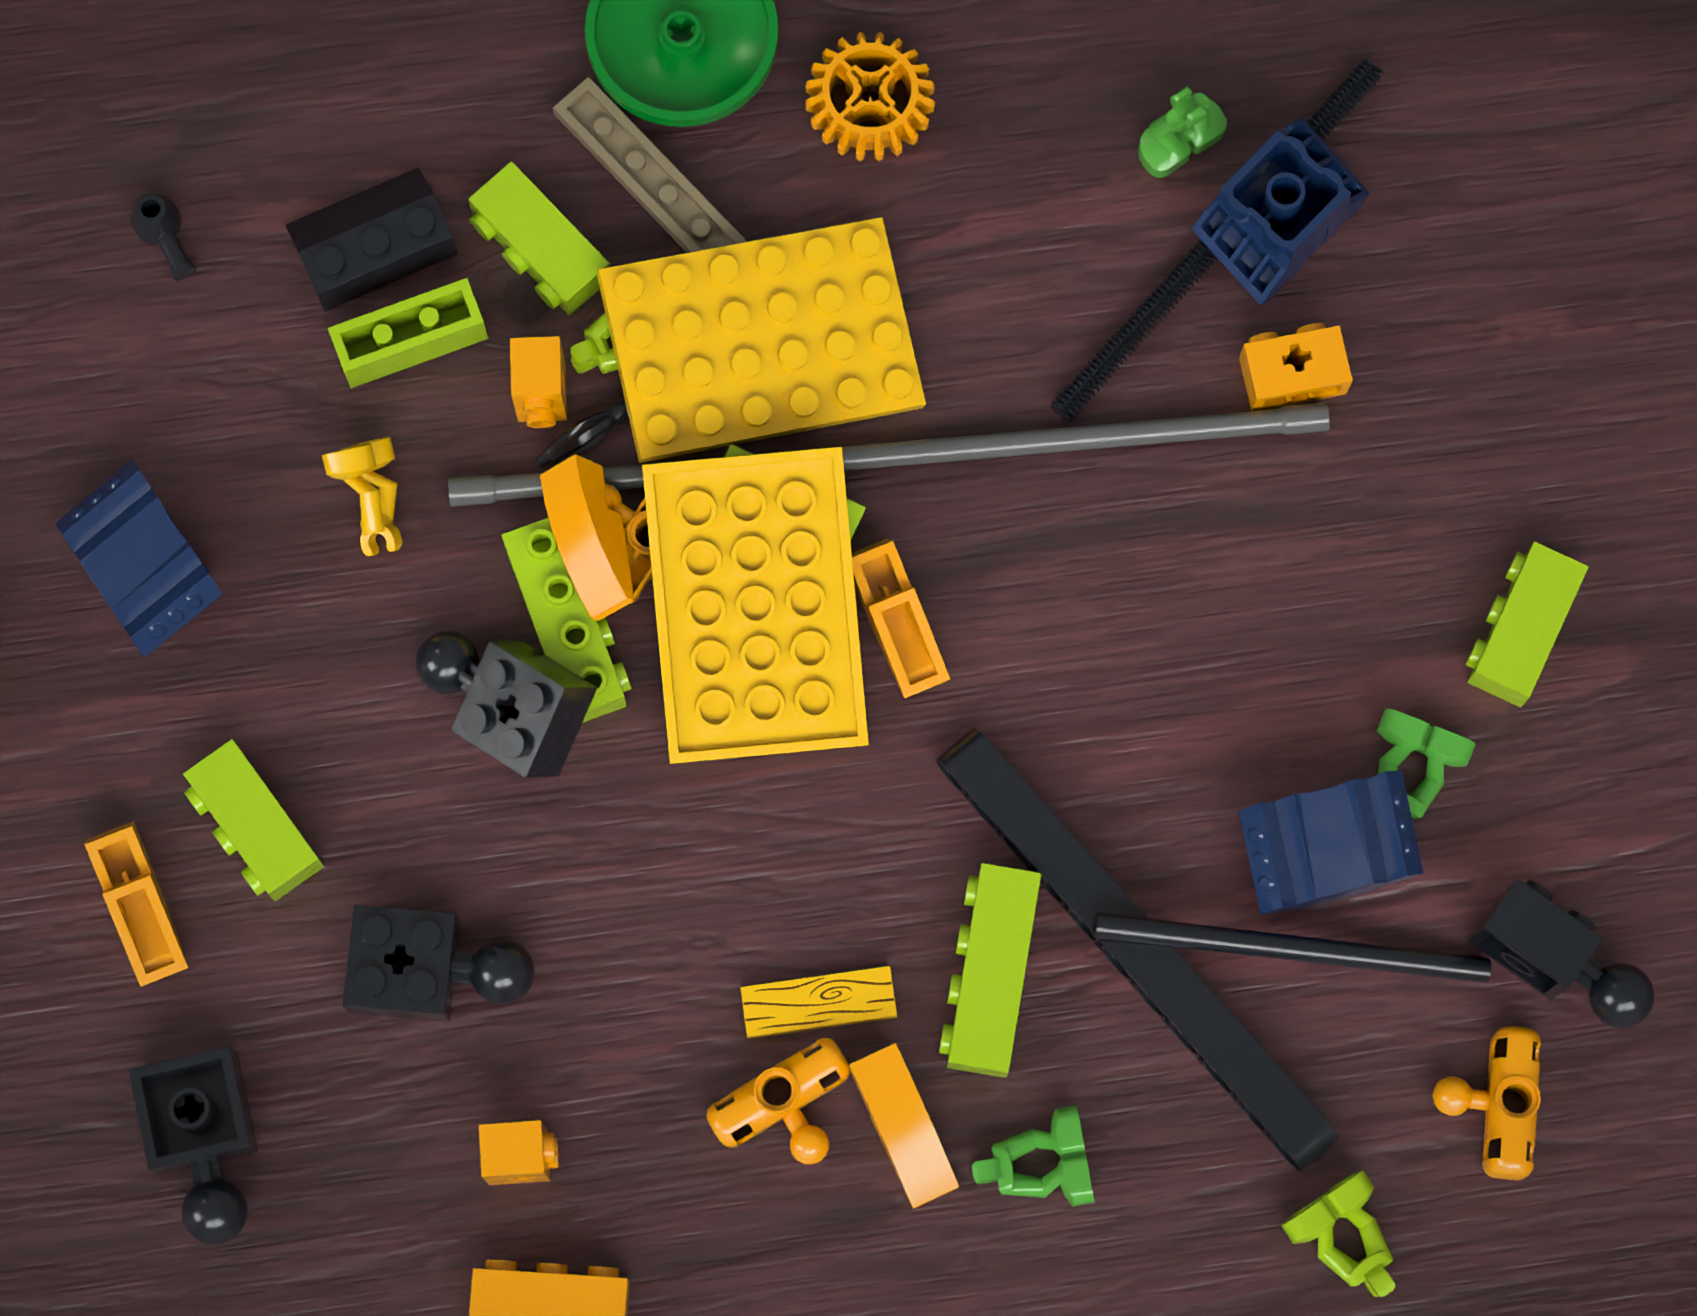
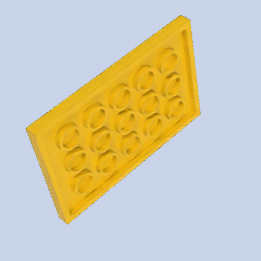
[597,217,926,463]
[642,447,869,764]

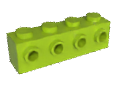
[501,518,632,723]
[939,863,1041,1078]

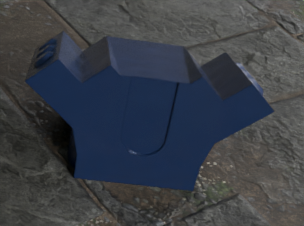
[1191,117,1370,305]
[55,459,222,658]
[1238,770,1424,915]

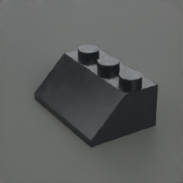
[285,167,458,312]

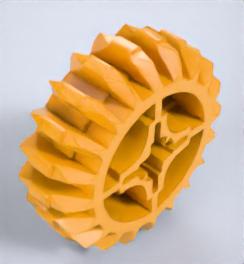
[805,31,935,162]

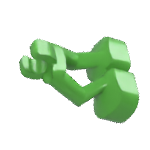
[1138,86,1227,178]
[1377,708,1476,819]
[972,1104,1095,1207]

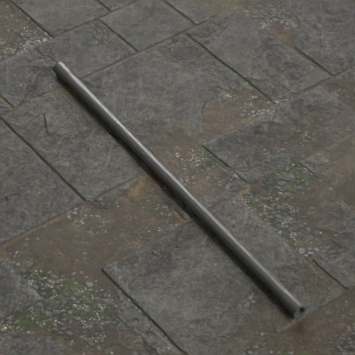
[448,402,1330,507]

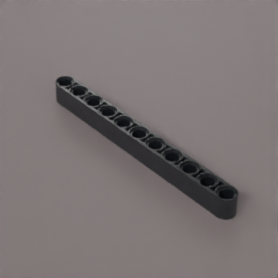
[935,727,1339,1172]

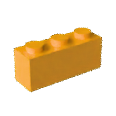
[469,1260,630,1316]

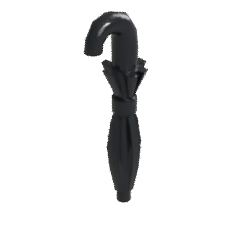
[535,398,629,468]

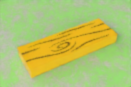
[740,966,897,1039]

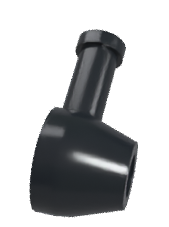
[131,194,196,281]

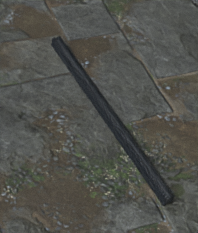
[1050,59,1384,422]

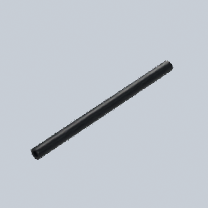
[1092,912,1491,983]

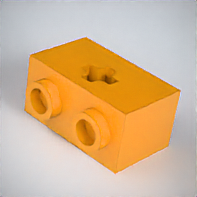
[1239,323,1353,411]
[510,336,567,428]
[479,1120,559,1185]

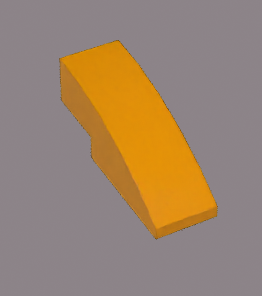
[540,454,634,621]
[852,538,950,698]
[84,821,188,987]
[849,1043,959,1209]

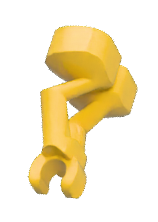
[322,437,402,557]

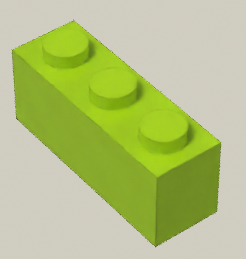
[468,161,610,316]
[328,278,488,389]
[1465,541,1589,708]
[183,739,324,902]

